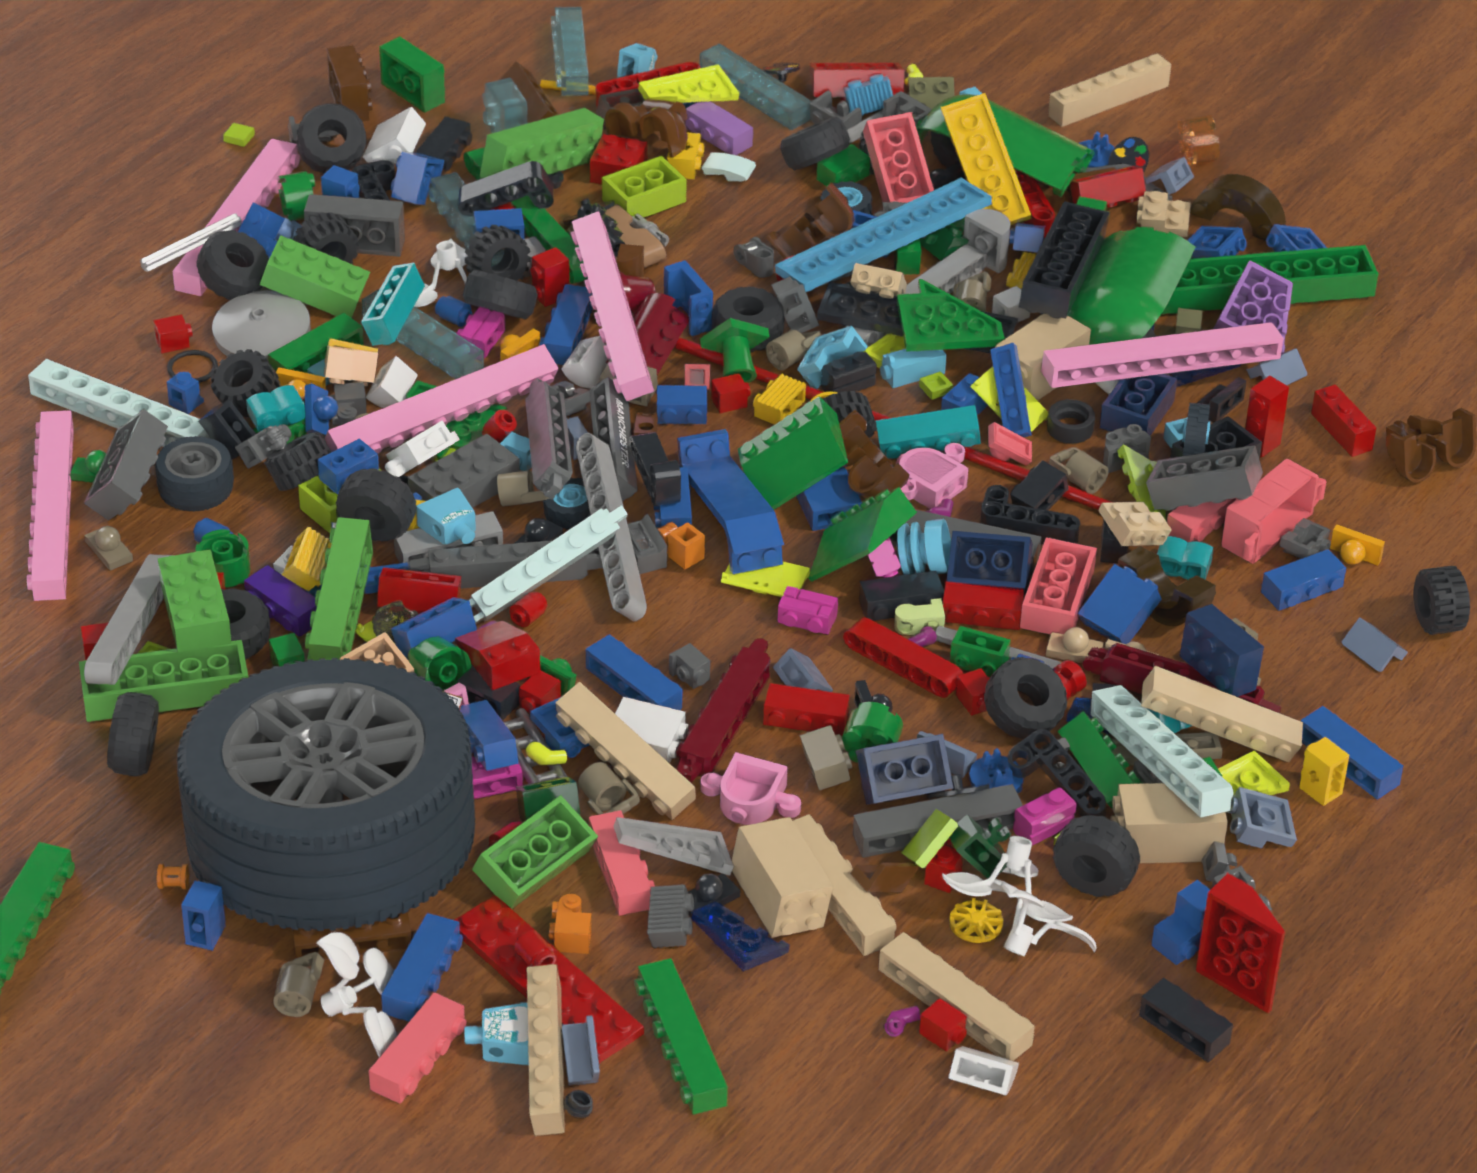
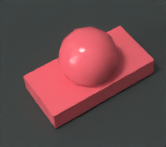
[988,422,1032,466]

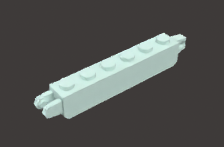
[469,505,628,624]

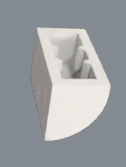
[562,336,608,388]
[366,356,418,408]
[949,1046,1019,1095]

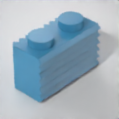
[843,74,893,115]

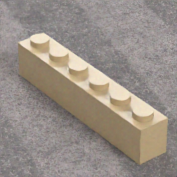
[1048,53,1171,127]
[1141,666,1303,762]
[556,682,696,820]
[793,814,896,956]
[879,932,1035,1061]
[527,964,565,1136]

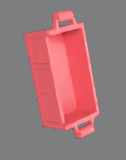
[1221,459,1326,564]

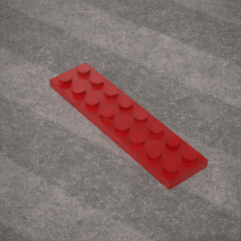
[455,895,644,1063]

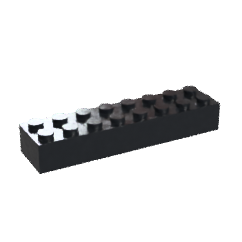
[1019,201,1110,319]

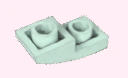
[702,153,756,181]

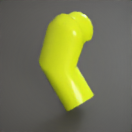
[904,64,923,86]
[526,742,567,765]

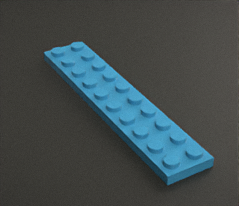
[775,178,992,292]

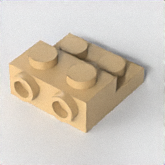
[1137,191,1191,237]
[851,263,907,299]
[1098,502,1171,546]

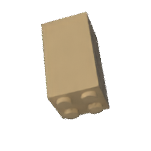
[995,314,1091,401]
[1110,783,1227,863]
[732,817,833,938]

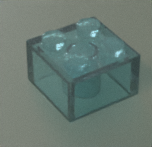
[482,78,527,133]

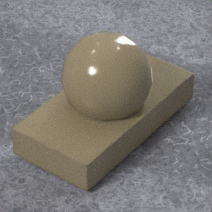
[84,526,133,571]

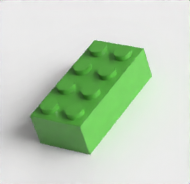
[260,235,370,318]
[157,550,231,653]
[472,795,598,909]

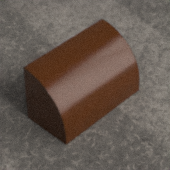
[616,244,644,277]

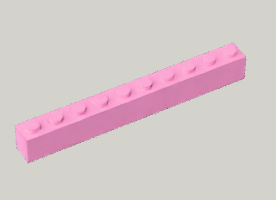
[173,138,300,296]
[571,211,654,402]
[1041,322,1284,388]
[324,344,559,453]
[27,411,74,601]

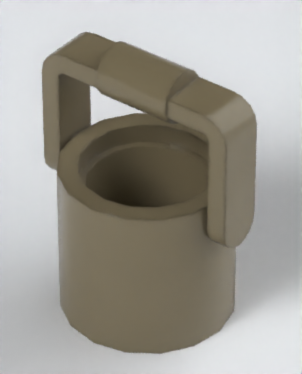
[953,272,991,312]
[766,330,821,370]
[1049,447,1108,494]
[497,470,549,507]
[578,762,640,815]
[273,952,324,1017]

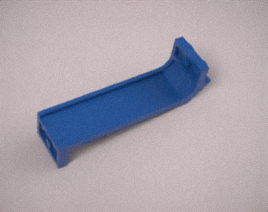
[677,429,784,574]

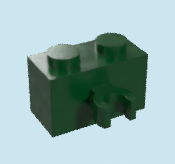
[919,224,969,261]
[516,777,580,822]
[949,814,1011,879]

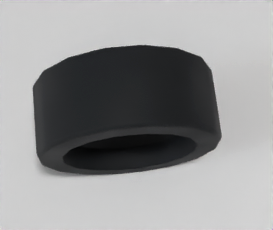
[1047,399,1095,444]

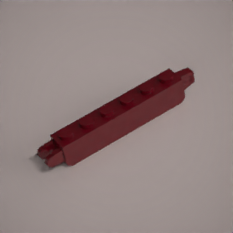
[676,638,771,783]
[1082,643,1281,713]

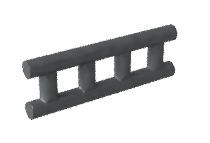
[501,708,567,784]

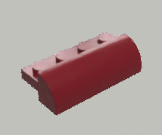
[605,293,689,375]

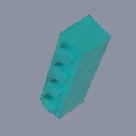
[361,263,425,346]
[876,405,981,459]

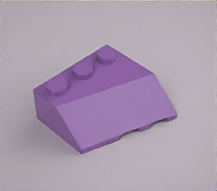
[1213,260,1293,355]

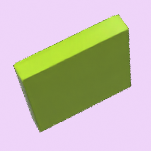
[901,809,958,868]

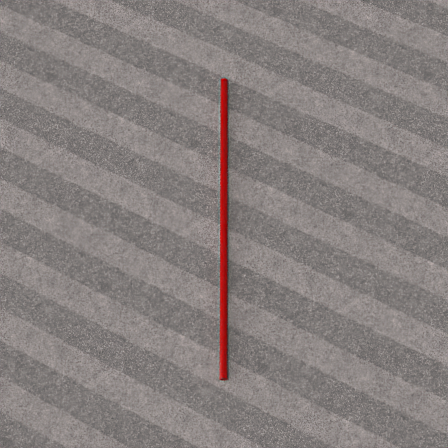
[676,337,1114,510]

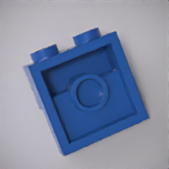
[1266,224,1327,252]
[1187,226,1246,259]
[530,697,589,758]

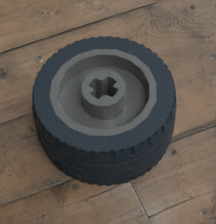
[155,436,234,512]

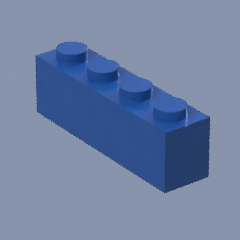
[539,284,593,365]
[586,634,683,710]
[459,700,519,771]
[1300,706,1403,800]
[381,913,463,1022]

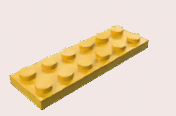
[941,93,1031,225]

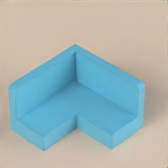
[797,325,868,389]

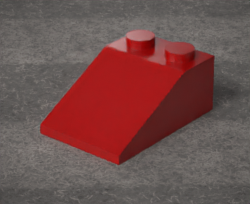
[455,621,540,691]

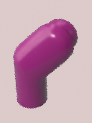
[925,498,953,517]
[908,626,937,647]
[884,1006,920,1036]

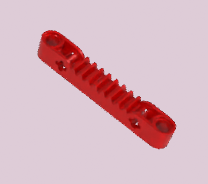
[1014,169,1055,239]

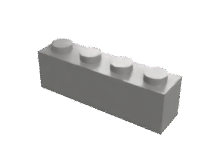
[394,511,503,567]

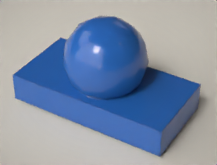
[305,383,338,438]

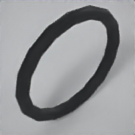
[167,350,218,383]

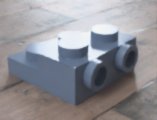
[1227,787,1297,848]

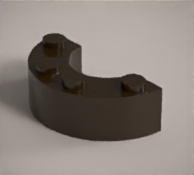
[1190,174,1286,241]
[1118,546,1216,626]

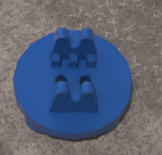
[1079,131,1115,168]
[969,748,1024,793]

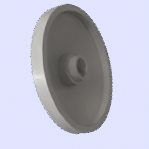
[212,290,311,360]

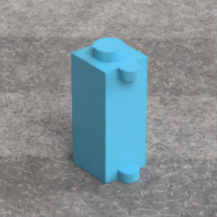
[880,349,946,388]

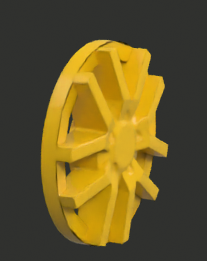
[949,898,1003,943]

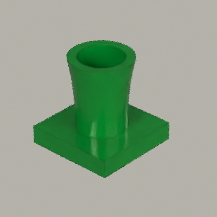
[700,318,770,383]

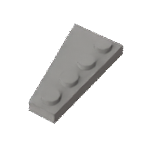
[613,817,734,875]

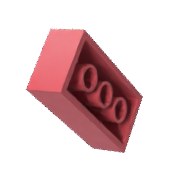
[863,112,934,203]
[1020,538,1097,635]

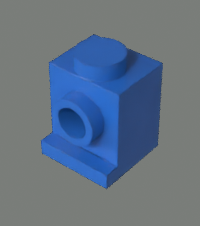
[167,372,204,414]

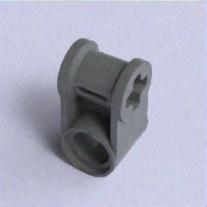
[733,237,774,278]

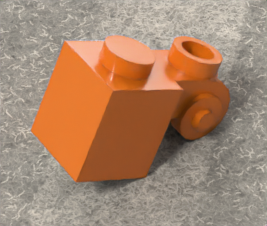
[657,522,705,570]
[549,894,592,954]

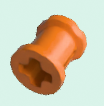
[157,863,190,890]

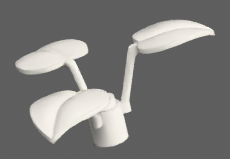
[414,239,468,307]
[942,836,1073,923]
[988,878,1097,957]
[317,933,397,1058]

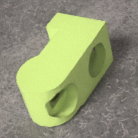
[894,598,945,636]

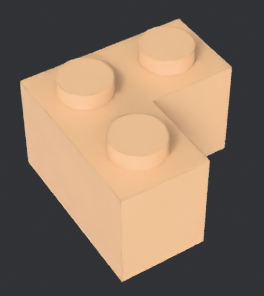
[324,345,378,386]
[339,632,415,673]

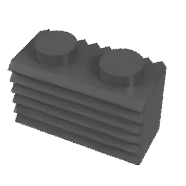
[647,884,694,948]

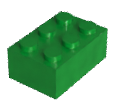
[379,36,445,113]

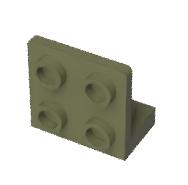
[906,77,954,118]

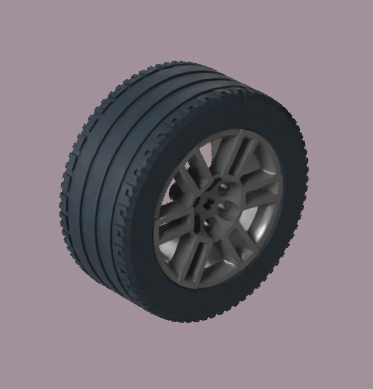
[177,658,475,931]

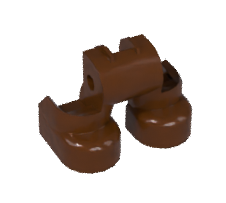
[605,98,688,158]
[766,182,855,259]
[1386,408,1477,483]
[839,410,910,499]

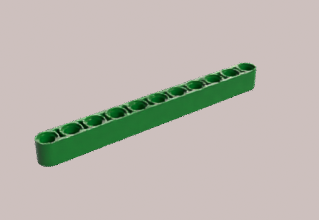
[463,147,588,284]

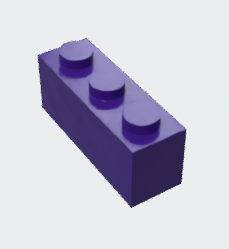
[244,565,317,637]

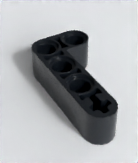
[352,160,395,201]
[458,161,554,216]
[629,432,681,507]
[980,485,1080,545]
[1008,729,1106,817]

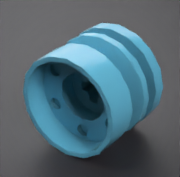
[897,519,951,575]

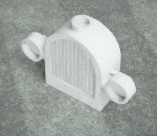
[385,420,460,477]

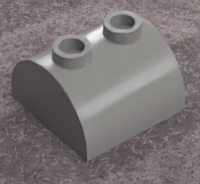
[964,209,1010,273]

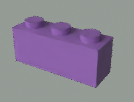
[685,101,753,155]

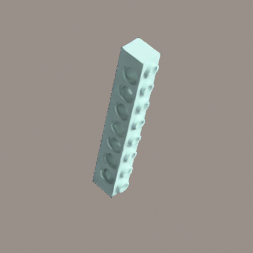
[28,359,210,447]
[1091,685,1233,818]

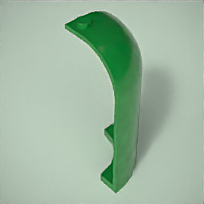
[916,94,1095,197]
[1068,227,1196,345]

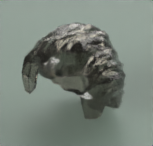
[372,600,419,644]

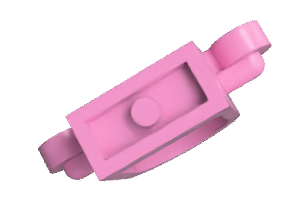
[896,443,968,509]
[701,752,801,825]

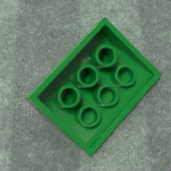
[738,396,848,510]
[808,487,917,582]

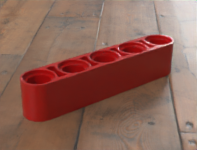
[595,62,701,112]
[843,617,964,698]

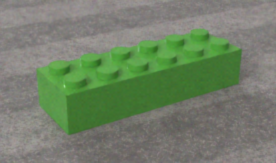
[480,108,604,178]
[305,517,373,661]
[79,640,248,722]

